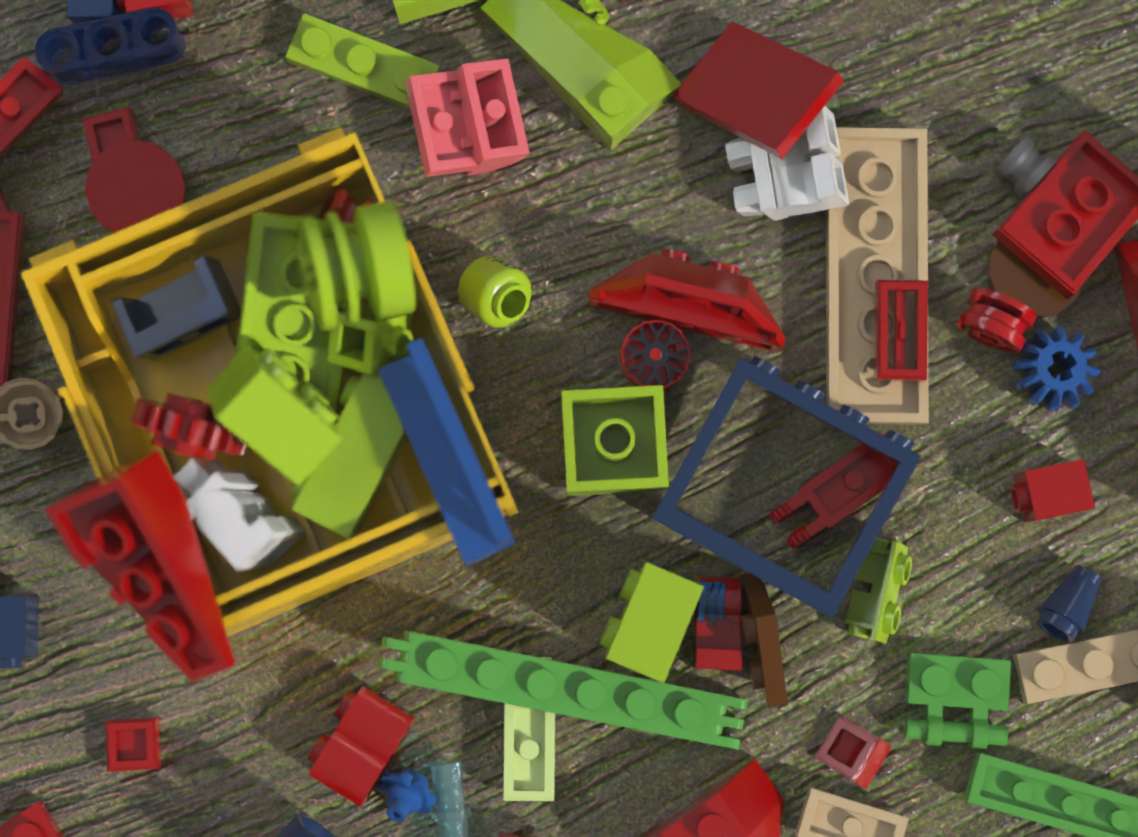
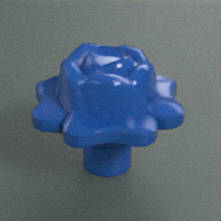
[377,768,437,822]

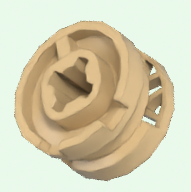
[0,377,63,450]

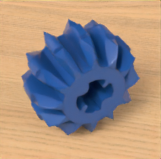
[1012,326,1101,412]

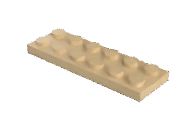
[826,127,929,425]

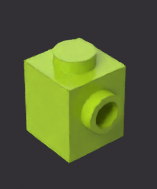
[328,301,413,375]

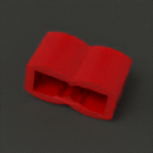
[307,686,417,807]

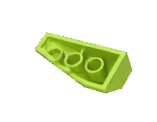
[480,0,682,151]

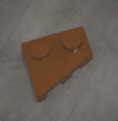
[739,573,788,708]

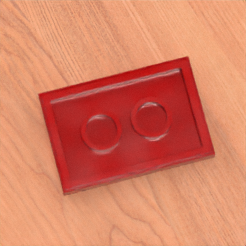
[672,21,844,159]
[992,130,1138,300]

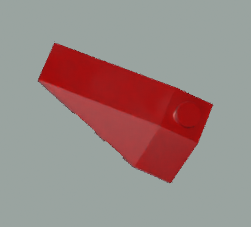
[45,450,236,682]

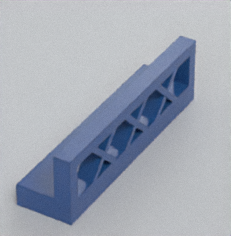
[378,338,516,566]

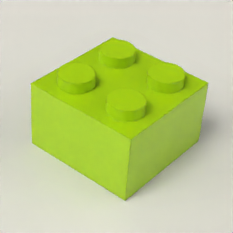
[206,343,343,487]
[561,385,669,496]
[599,562,704,683]

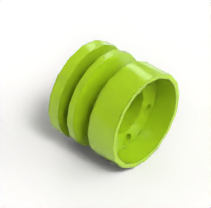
[297,200,415,331]

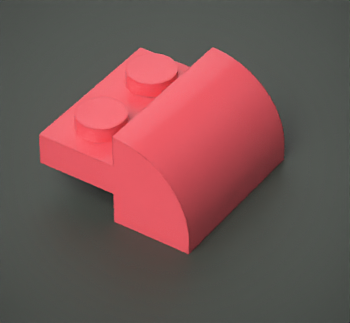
[405,59,530,177]

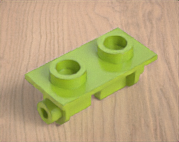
[845,538,912,644]

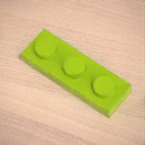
[285,13,441,110]

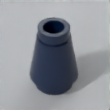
[1036,565,1102,643]

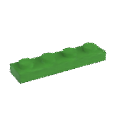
[964,751,1138,837]

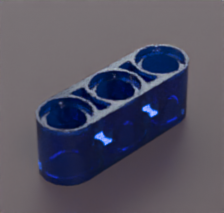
[35,8,186,84]

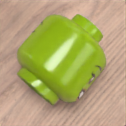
[458,255,532,328]

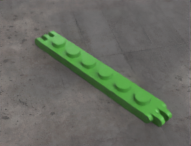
[376,631,748,750]

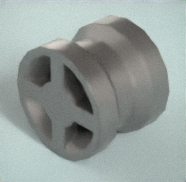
[993,135,1056,198]

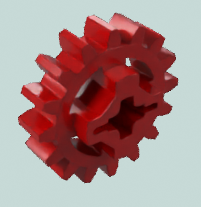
[130,392,246,461]

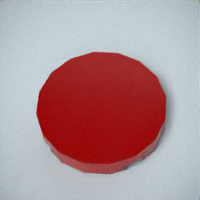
[85,139,187,233]

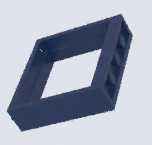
[652,356,921,618]

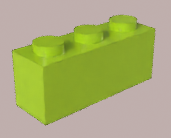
[290,372,408,539]

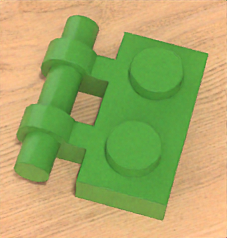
[904,652,1011,750]

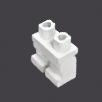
[725,106,850,221]
[174,458,307,570]

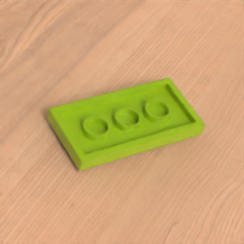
[235,211,354,423]

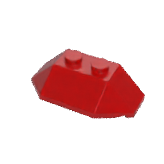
[588,249,786,353]
[643,758,784,837]

